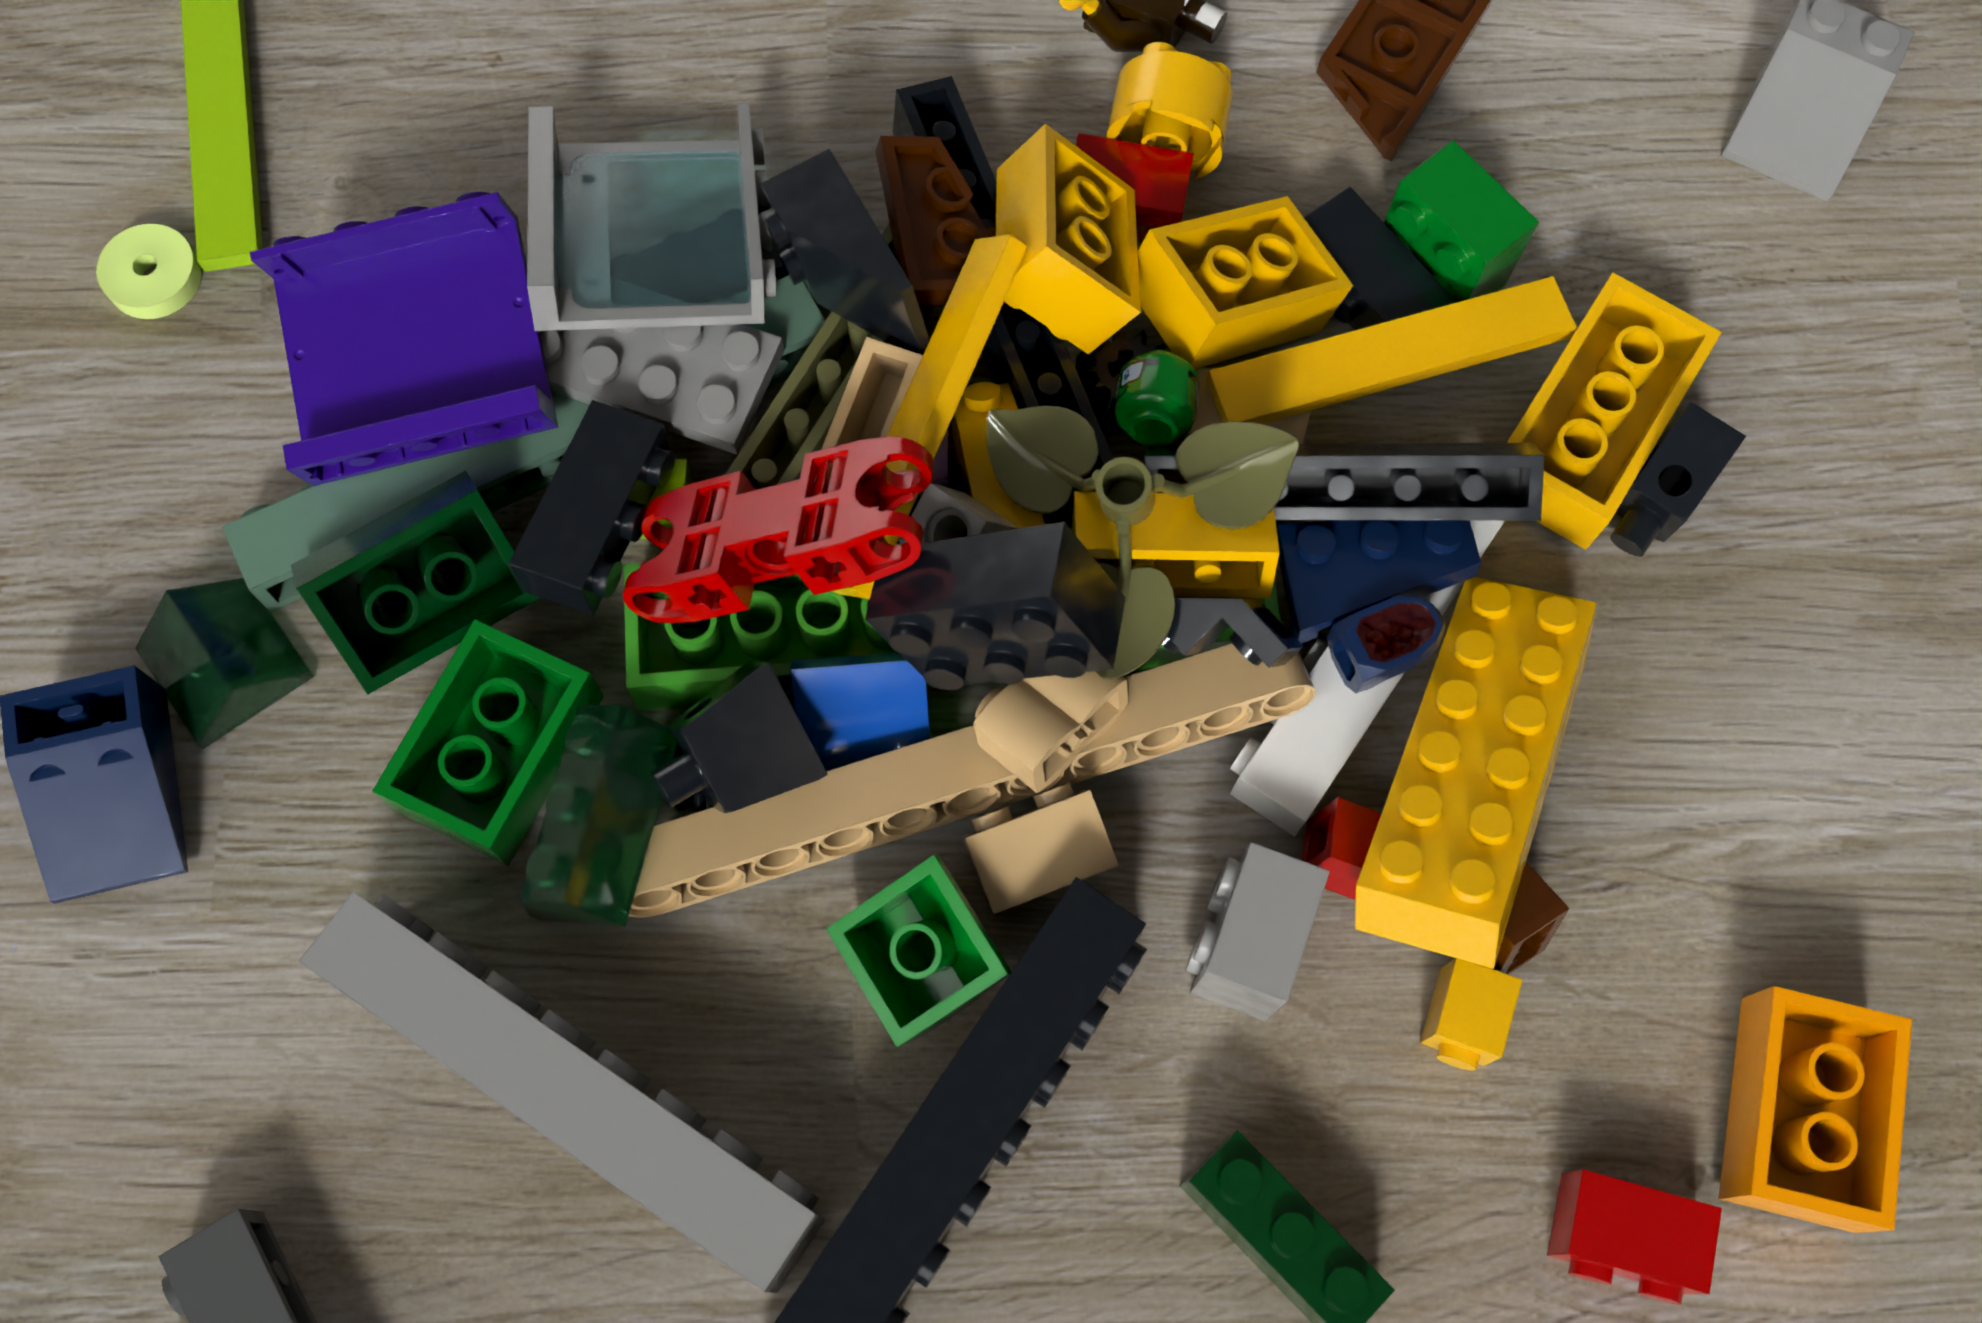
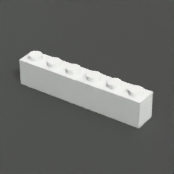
[1230,520,1504,837]

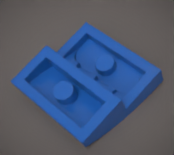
[790,653,930,771]

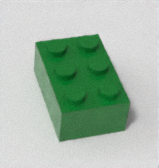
[372,619,604,866]

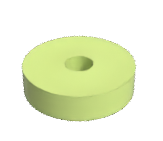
[96,224,202,319]

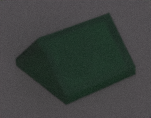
[135,578,315,749]

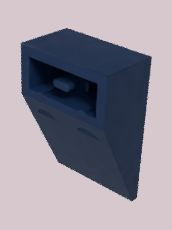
[0,665,188,904]

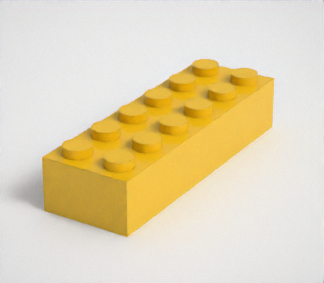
[1355,577,1597,969]

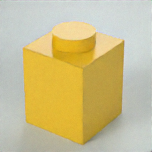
[1420,958,1523,1071]

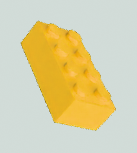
[1506,272,1722,550]

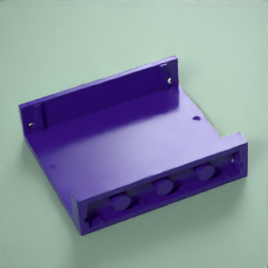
[250,192,559,486]

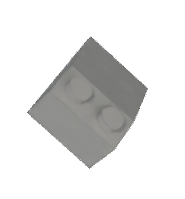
[1721,0,1915,202]

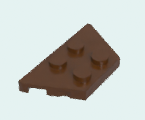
[1316,0,1492,162]

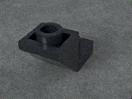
[1162,597,1304,668]

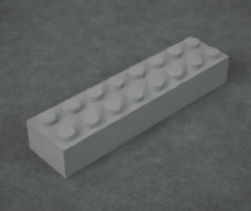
[299,891,825,1293]

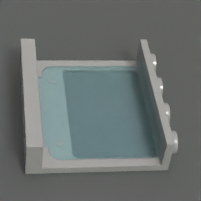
[527,103,776,331]

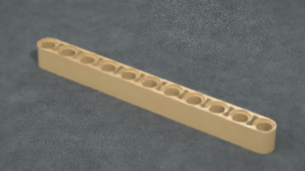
[611,643,1316,918]

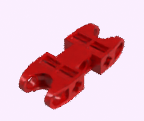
[623,437,934,623]

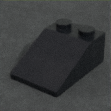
[761,149,930,355]

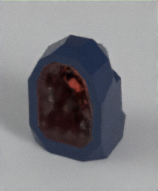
[1326,596,1446,693]

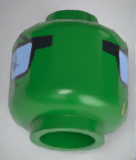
[1114,350,1199,446]

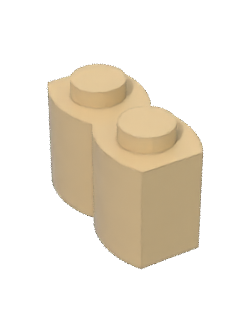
[973,671,1129,793]

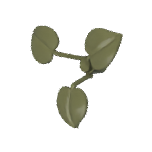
[986,406,1299,680]

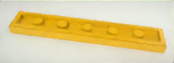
[833,234,1027,599]
[1206,276,1577,424]

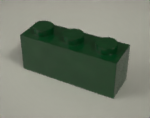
[1180,1130,1395,1323]

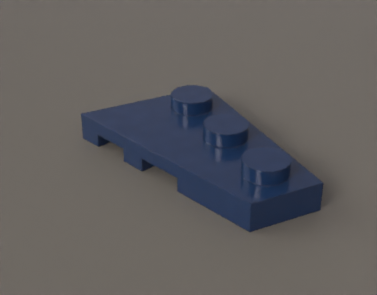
[1277,520,1481,644]

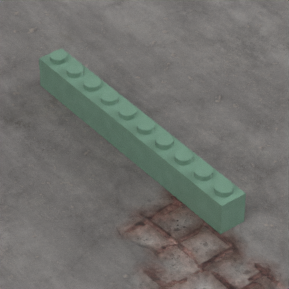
[222,276,825,612]

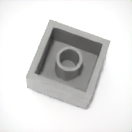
[1185,842,1330,1022]

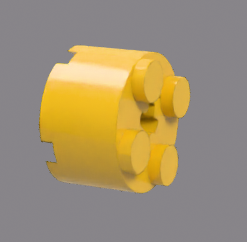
[1106,42,1233,179]

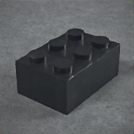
[865,522,1126,690]

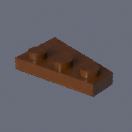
[875,136,1007,305]

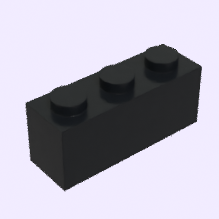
[1303,187,1457,330]
[509,400,675,616]

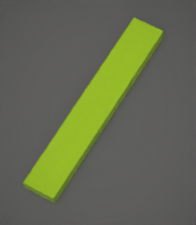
[180,0,263,272]

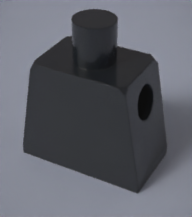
[1610,402,1746,557]
[650,660,828,814]

